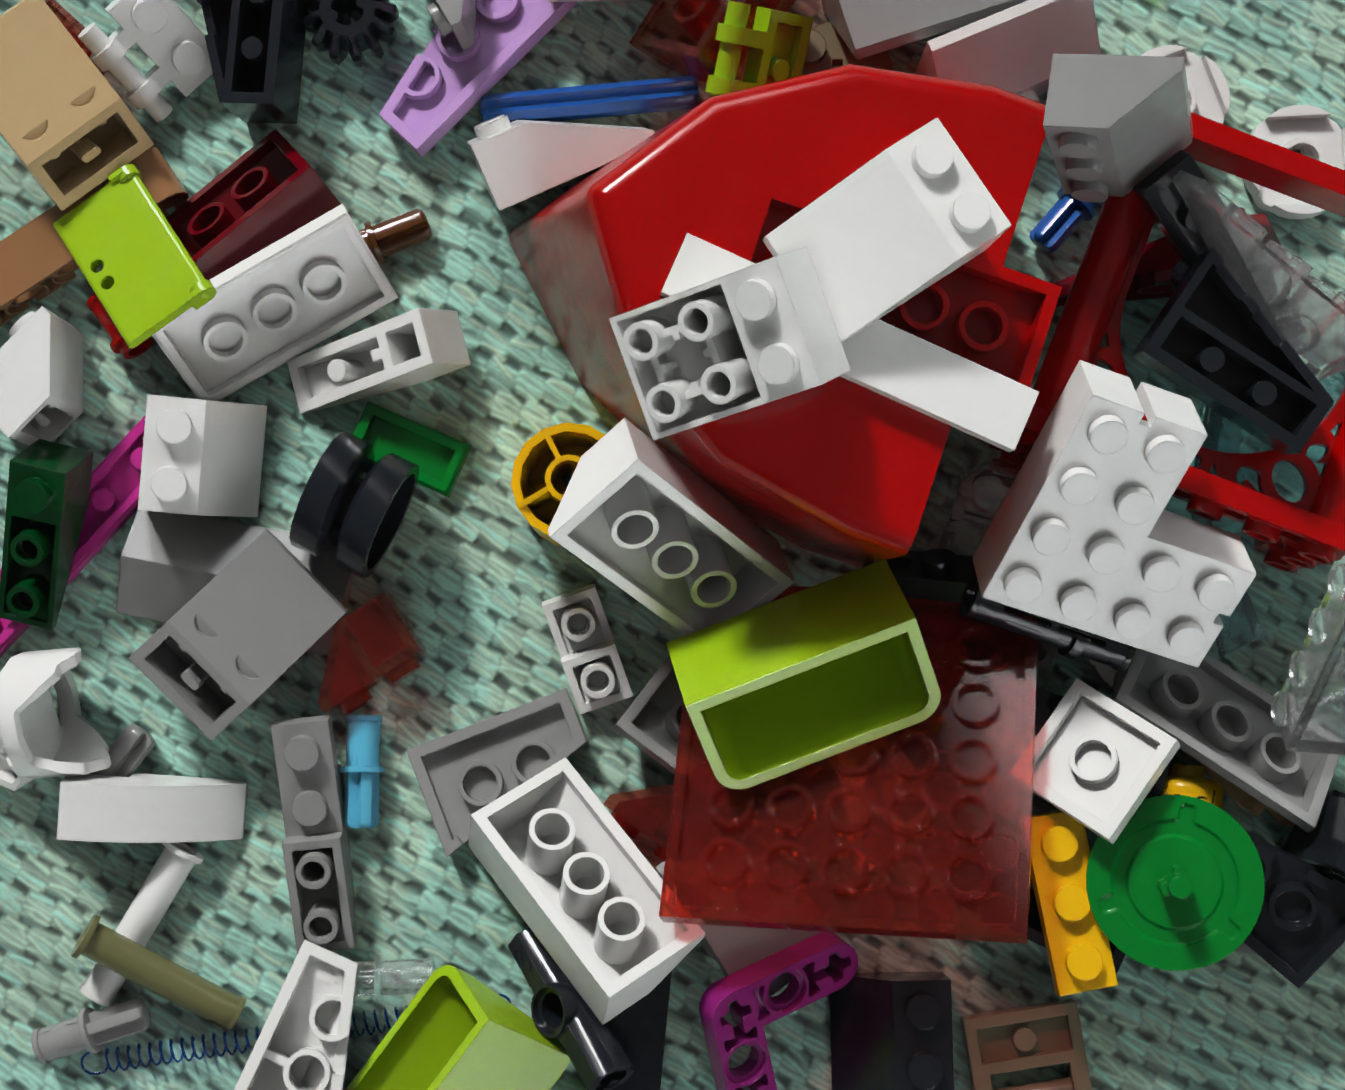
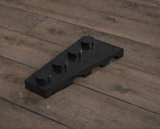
[1145,786,1345,989]

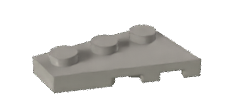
[406,688,587,857]

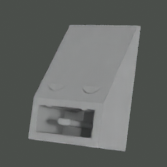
[128,528,348,741]

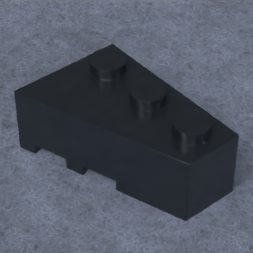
[1131,247,1335,455]

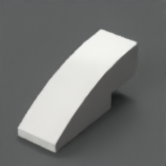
[56,773,248,843]

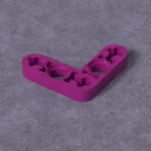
[699,931,858,1090]

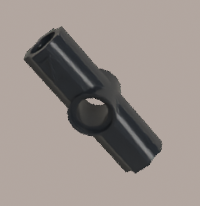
[508,928,635,1090]

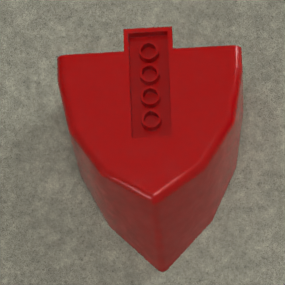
[509,64,1062,567]

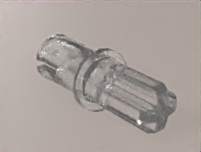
[354,955,435,1002]

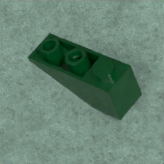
[0,439,93,630]

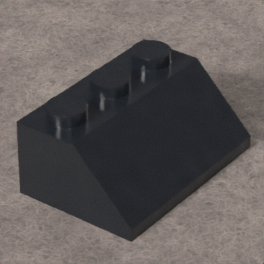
[829,971,954,1090]

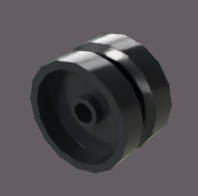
[289,432,419,579]

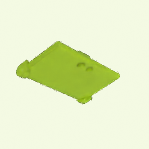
[53,164,217,348]

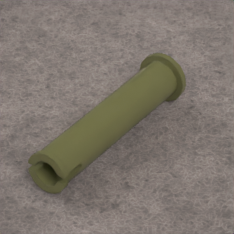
[71,914,246,1032]

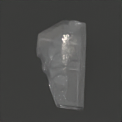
[1172,170,1345,381]

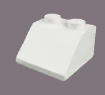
[138,394,267,517]

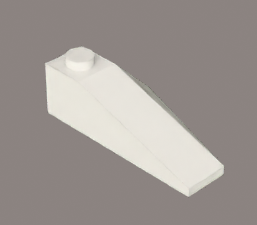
[234,939,358,1090]

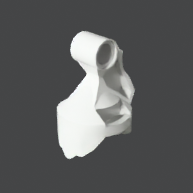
[0,647,112,792]

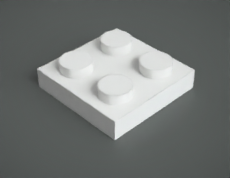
[1010,678,1180,844]

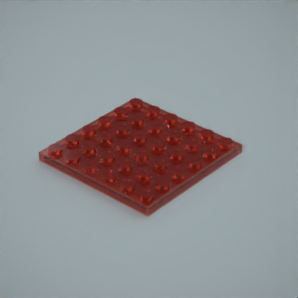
[659,586,1039,944]

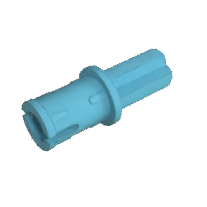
[340,715,386,829]

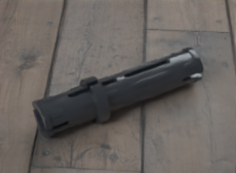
[960,579,1136,671]

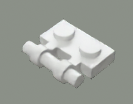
[78,0,213,123]

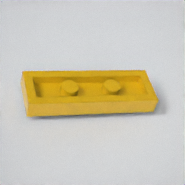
[1019,810,1118,997]

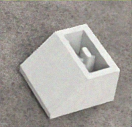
[0,306,83,446]

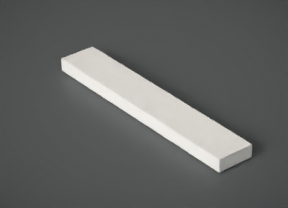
[660,233,1039,452]

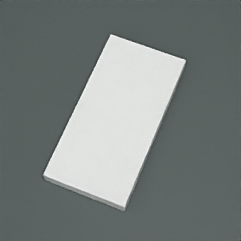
[152,204,398,401]

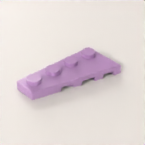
[379,0,577,158]

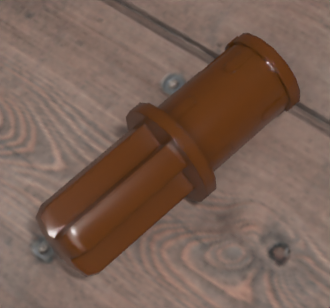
[359,209,432,264]

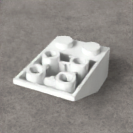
[609,246,851,441]

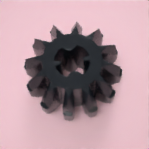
[303,0,399,67]

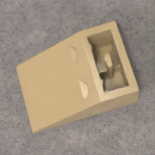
[0,0,154,211]

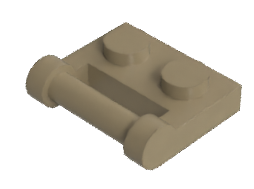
[960,998,1092,1090]

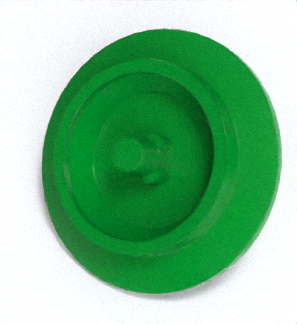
[1086,795,1265,971]

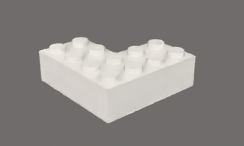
[972,360,1257,668]

